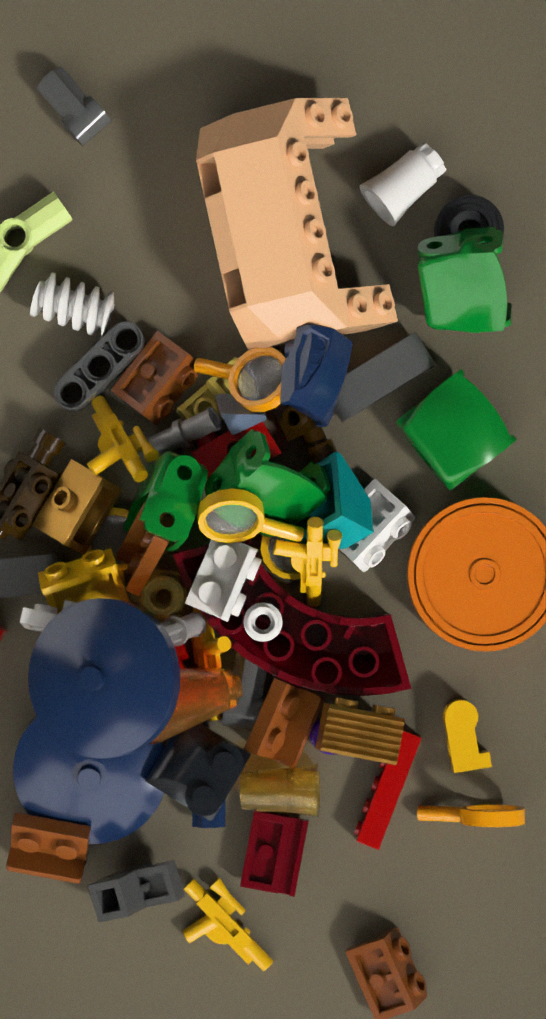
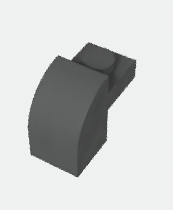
[88,860,185,922]

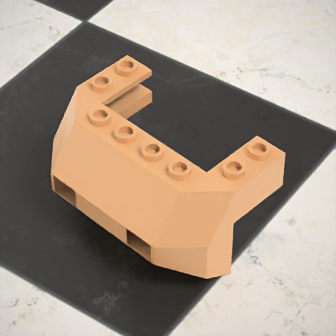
[196,98,398,350]

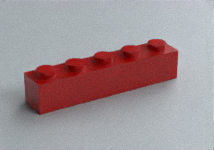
[353,729,422,850]

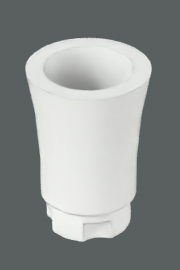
[360,142,446,226]

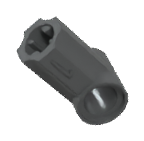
[37,66,112,146]
[222,652,267,730]

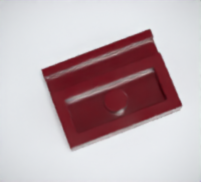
[240,809,309,897]

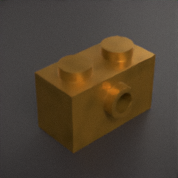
[33,459,123,555]

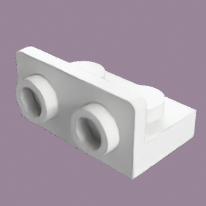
[339,478,415,572]
[185,539,262,622]

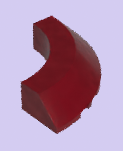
[173,539,412,696]

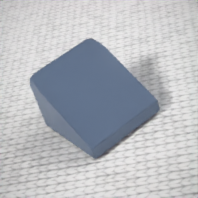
[215,394,267,435]

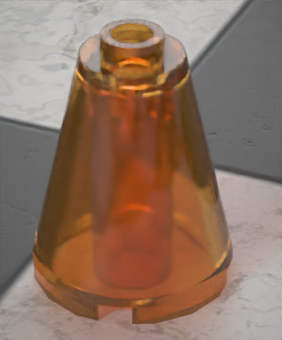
[148,667,243,745]

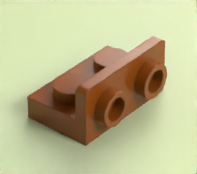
[111,330,198,426]
[116,501,173,597]
[244,678,324,768]
[6,812,91,884]
[345,927,427,1019]

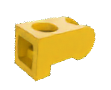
[443,699,492,773]

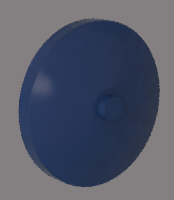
[28,598,180,759]
[13,715,165,844]

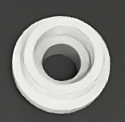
[244,603,282,642]

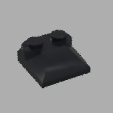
[145,714,251,821]

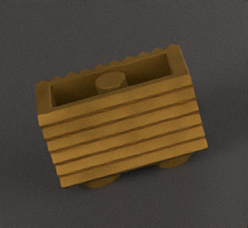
[315,697,405,765]

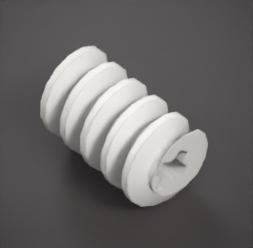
[30,272,115,337]

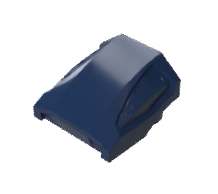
[280,324,353,427]

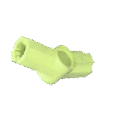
[0,191,73,293]

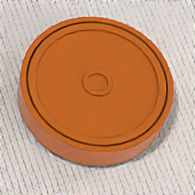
[406,497,546,652]

